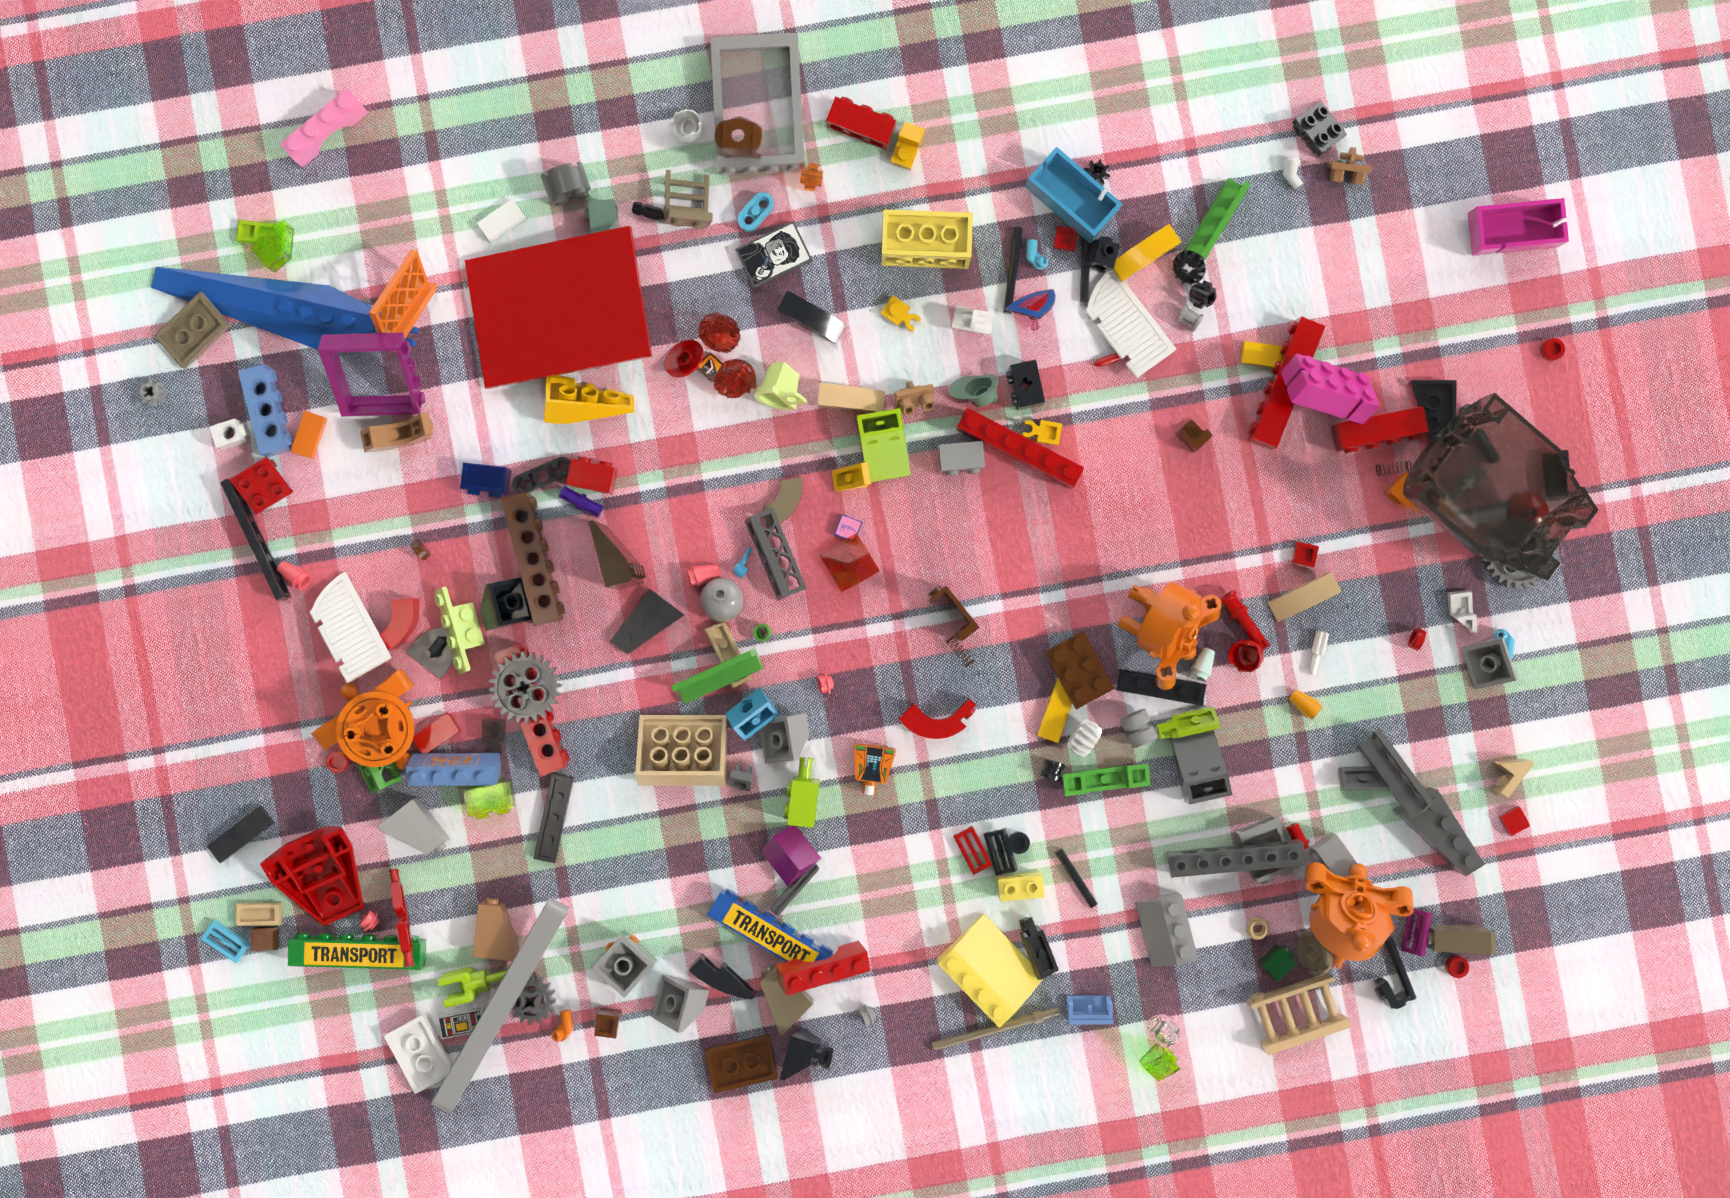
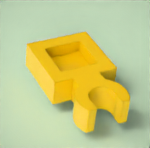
[881,295,921,332]
[1022,420,1062,446]

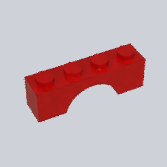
[776,940,870,996]

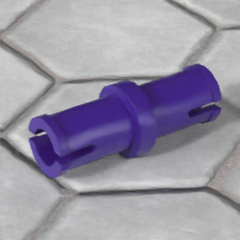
[558,486,604,518]

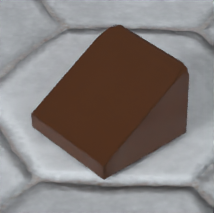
[251,927,279,952]

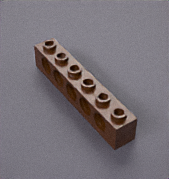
[501,492,565,626]

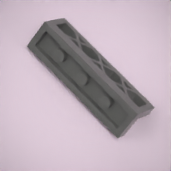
[745,508,806,601]
[1357,728,1434,819]

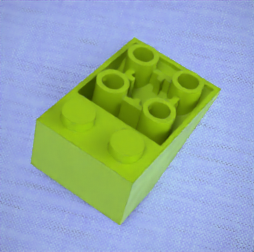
[857,408,911,482]

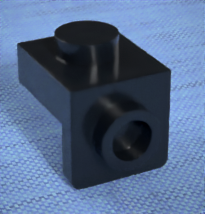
[1373,977,1411,1009]

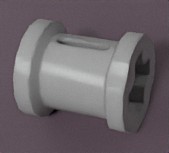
[1175,304,1204,332]

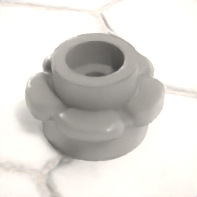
[858,1005,876,1026]

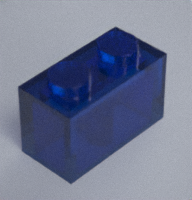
[460,462,511,498]

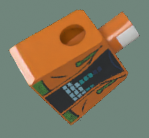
[854,743,896,795]

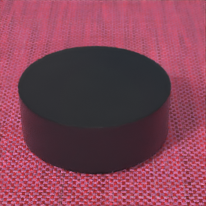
[1009,831,1030,854]

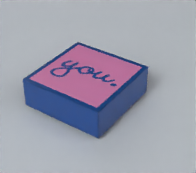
[834,514,862,542]

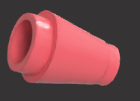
[277,561,311,590]
[687,564,721,587]

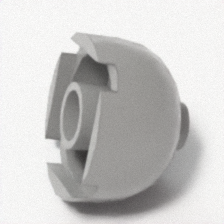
[700,578,744,622]

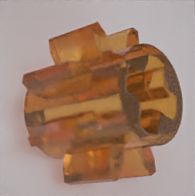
[799,163,823,192]

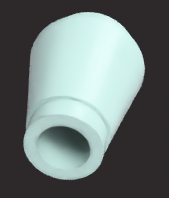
[1190,648,1215,682]

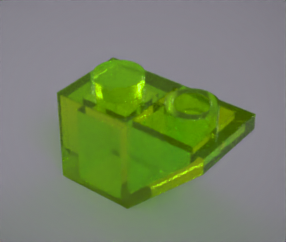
[251,220,294,272]
[1139,1042,1181,1082]

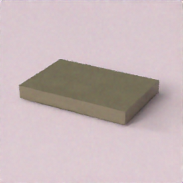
[154,292,231,369]

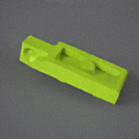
[1157,706,1220,739]

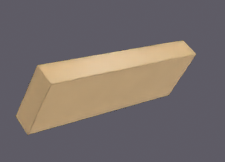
[705,621,753,688]

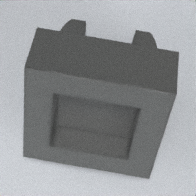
[729,763,753,791]

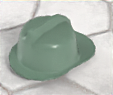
[949,375,999,407]

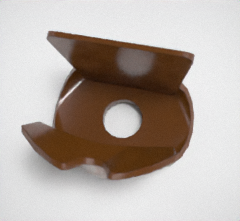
[715,116,763,158]

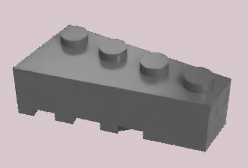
[1392,787,1485,876]

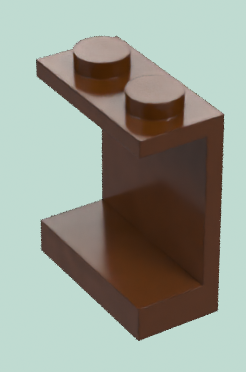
[928,585,980,641]

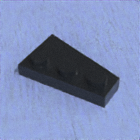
[1410,380,1457,446]
[611,589,685,654]

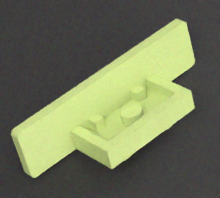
[435,587,485,674]

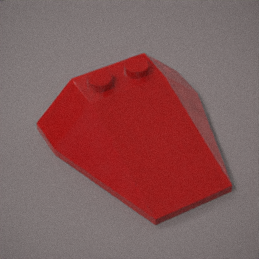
[260,826,364,926]

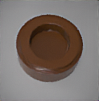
[410,539,431,560]

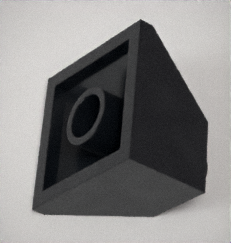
[480,577,532,631]
[780,1028,823,1080]

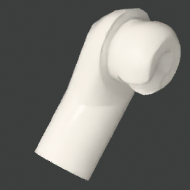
[1283,156,1303,190]

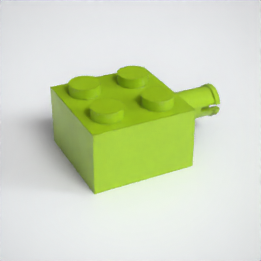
[784,757,820,828]

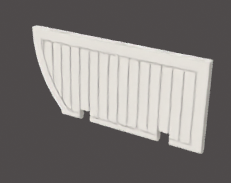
[1085,270,1177,379]
[309,572,392,683]

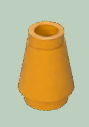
[1289,689,1323,720]

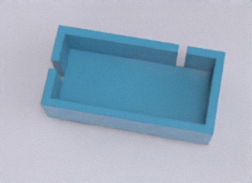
[1025,147,1123,243]

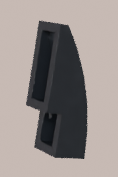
[777,290,846,344]
[689,954,756,1000]

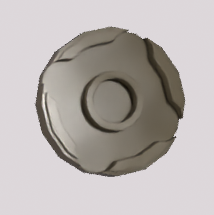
[1297,930,1333,976]

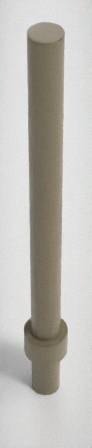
[932,1007,1060,1051]

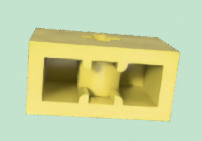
[996,872,1044,902]

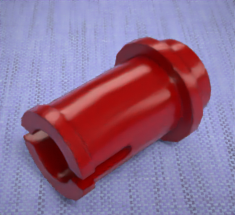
[1286,822,1310,850]

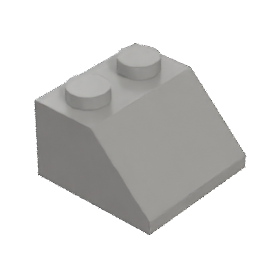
[592,935,657,998]

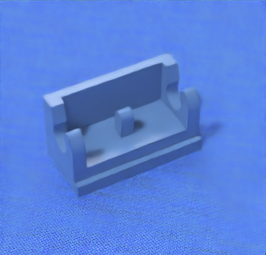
[1066,995,1113,1025]

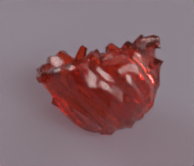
[698,312,741,353]
[713,358,757,399]

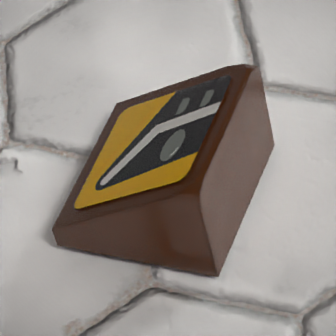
[697,352,727,383]

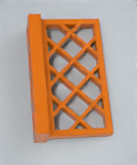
[369,249,437,352]

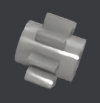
[137,379,168,407]

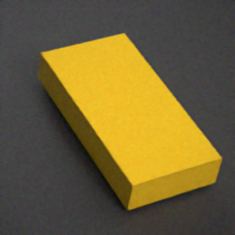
[1240,341,1283,368]

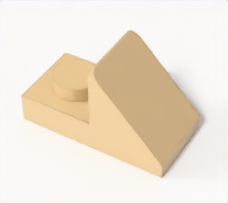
[1493,759,1535,798]

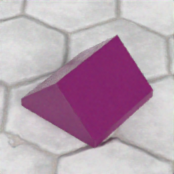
[761,825,822,886]

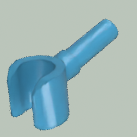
[734,547,752,578]

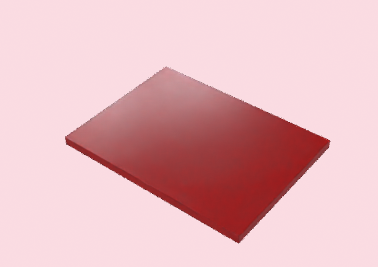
[464,226,652,389]

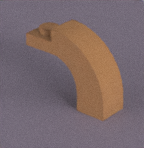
[360,412,433,453]

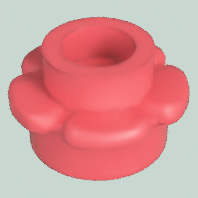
[817,673,834,694]
[359,910,380,931]

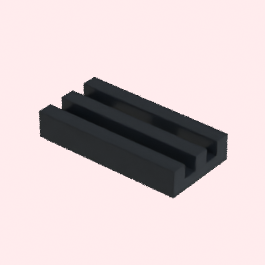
[984,828,1018,876]

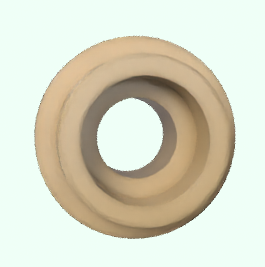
[1246,917,1269,940]

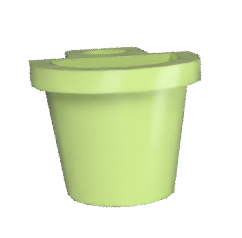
[754,362,807,410]

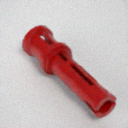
[1220,590,1270,651]

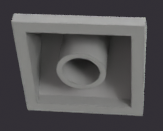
[1461,638,1518,689]

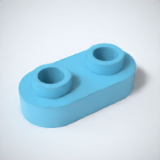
[737,192,774,232]

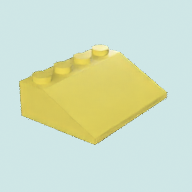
[937,913,1043,1028]

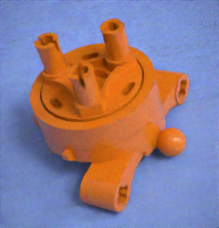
[1118,582,1221,690]
[311,668,415,770]
[1306,862,1414,969]

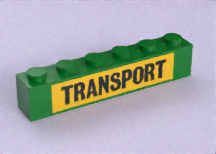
[287,932,426,970]

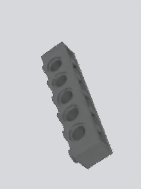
[1167,839,1306,878]

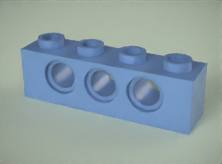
[238,364,293,457]

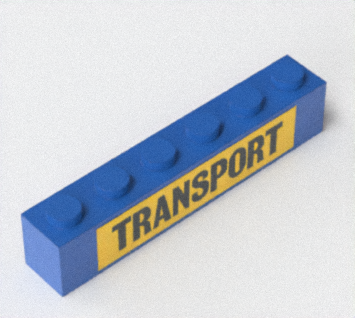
[707,889,833,962]

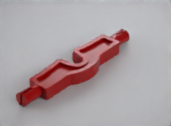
[389,869,415,967]

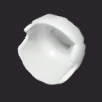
[668,109,703,143]

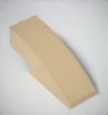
[818,383,885,413]
[1267,572,1342,622]

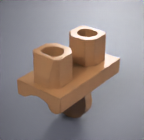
[1327,147,1372,185]
[894,381,934,416]

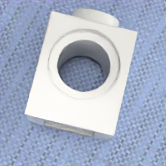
[209,419,249,450]

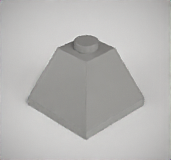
[760,713,810,763]
[652,975,709,1033]

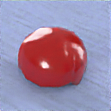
[1227,640,1264,672]

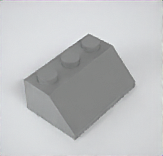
[1135,892,1198,967]

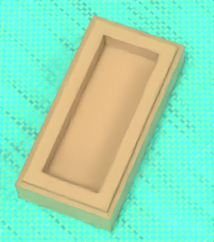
[235,902,282,926]

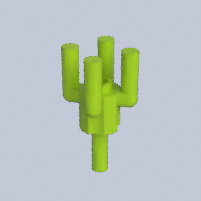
[438,967,507,1008]

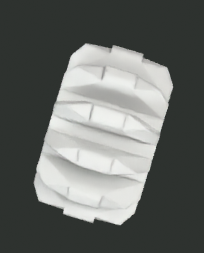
[1067,719,1102,757]

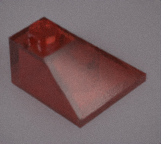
[819,533,880,592]

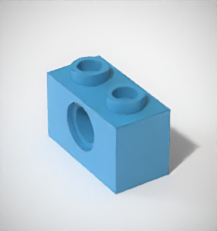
[725,688,779,741]

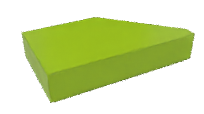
[236,220,281,245]

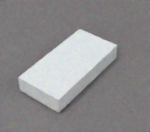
[477,198,526,242]

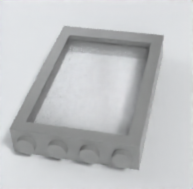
[710,33,805,176]

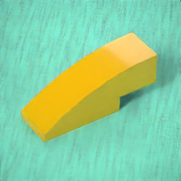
[1113,224,1181,282]

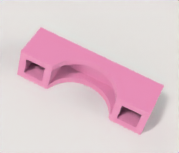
[280,88,369,168]

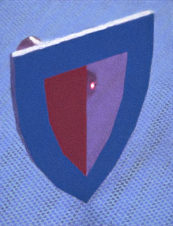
[1005,289,1056,331]

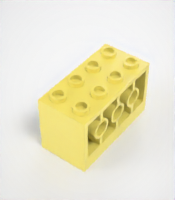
[882,210,973,269]

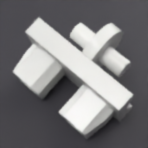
[952,306,995,336]

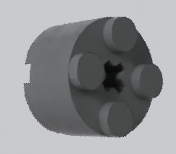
[540,162,591,207]

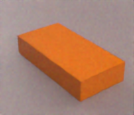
[290,410,328,459]

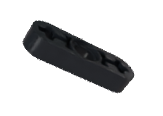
[512,457,571,494]

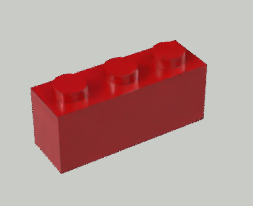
[826,96,896,151]

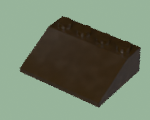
[588,520,646,590]

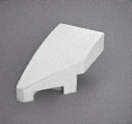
[1447,590,1477,633]

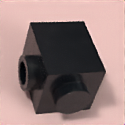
[1085,236,1120,274]

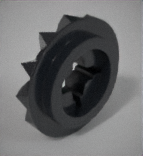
[1172,250,1206,285]

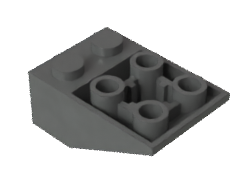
[1170,730,1233,805]

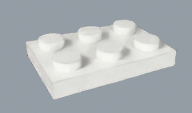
[384,1013,452,1094]

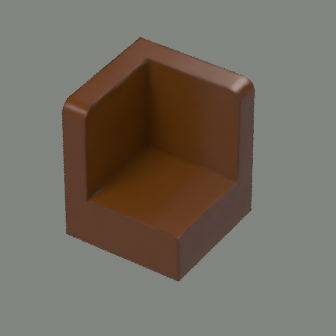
[1175,420,1213,453]
[594,1008,622,1039]

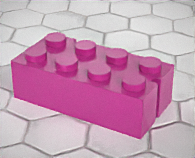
[1467,198,1569,256]
[1281,353,1380,424]

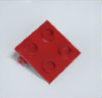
[229,457,293,515]

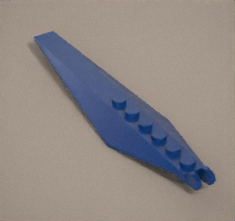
[151,267,420,349]

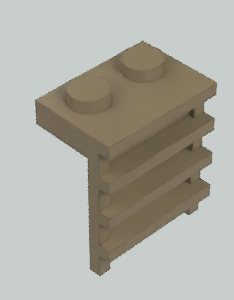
[663,170,713,229]

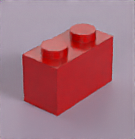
[566,456,618,495]

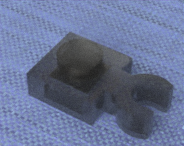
[482,718,506,756]

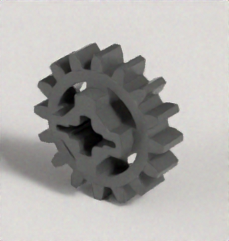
[511,975,556,1025]

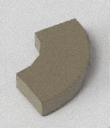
[763,477,803,528]

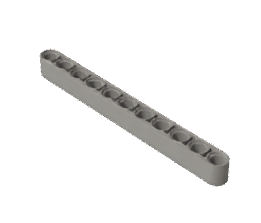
[431,898,569,1114]

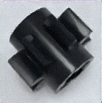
[1084,159,1110,186]
[1189,280,1217,309]

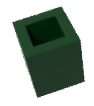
[1258,943,1297,982]

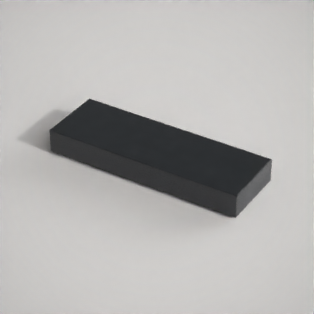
[207,806,275,863]

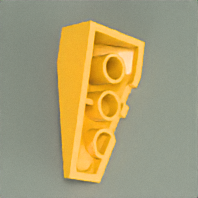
[544,376,634,424]

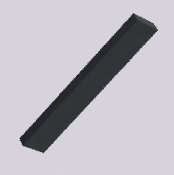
[220,479,291,601]

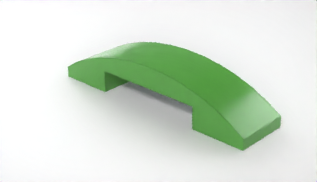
[1062,763,1151,796]

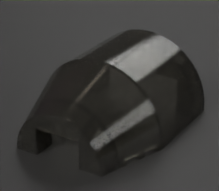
[1403,393,1598,581]

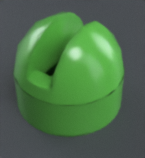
[753,623,772,642]

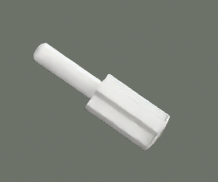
[1309,631,1329,676]

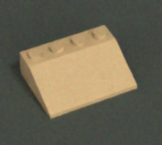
[635,715,727,786]

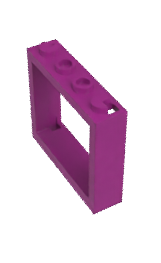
[318,332,425,417]

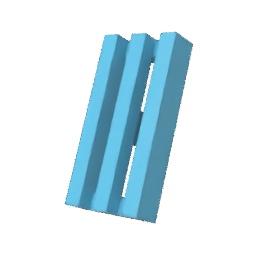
[200,919,251,963]

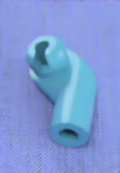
[1026,239,1048,270]
[1494,629,1515,660]

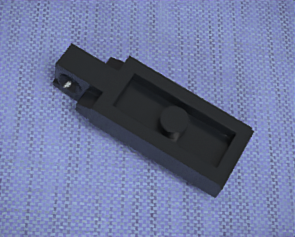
[1019,917,1059,980]

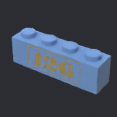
[406,753,502,786]

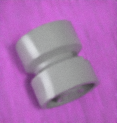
[1120,708,1159,748]

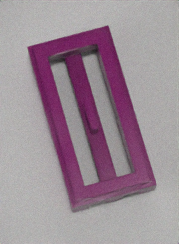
[1401,908,1432,956]

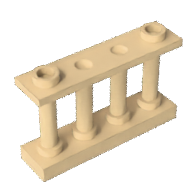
[1246,972,1351,1055]

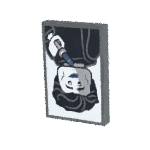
[735,221,813,289]

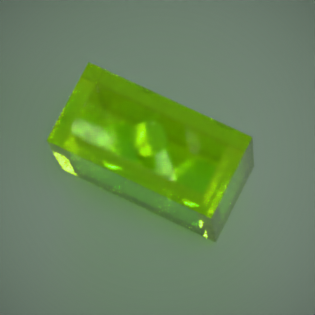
[463,780,516,820]

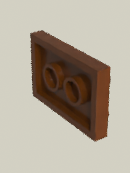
[1044,631,1115,710]
[704,1034,779,1093]

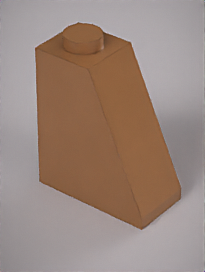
[472,898,520,961]

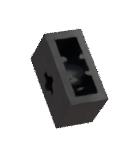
[1006,360,1045,410]

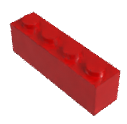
[1331,406,1429,454]

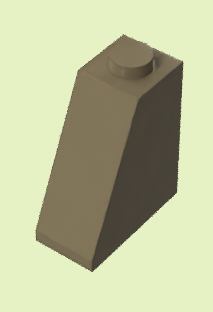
[1427,924,1496,955]
[760,963,814,1035]

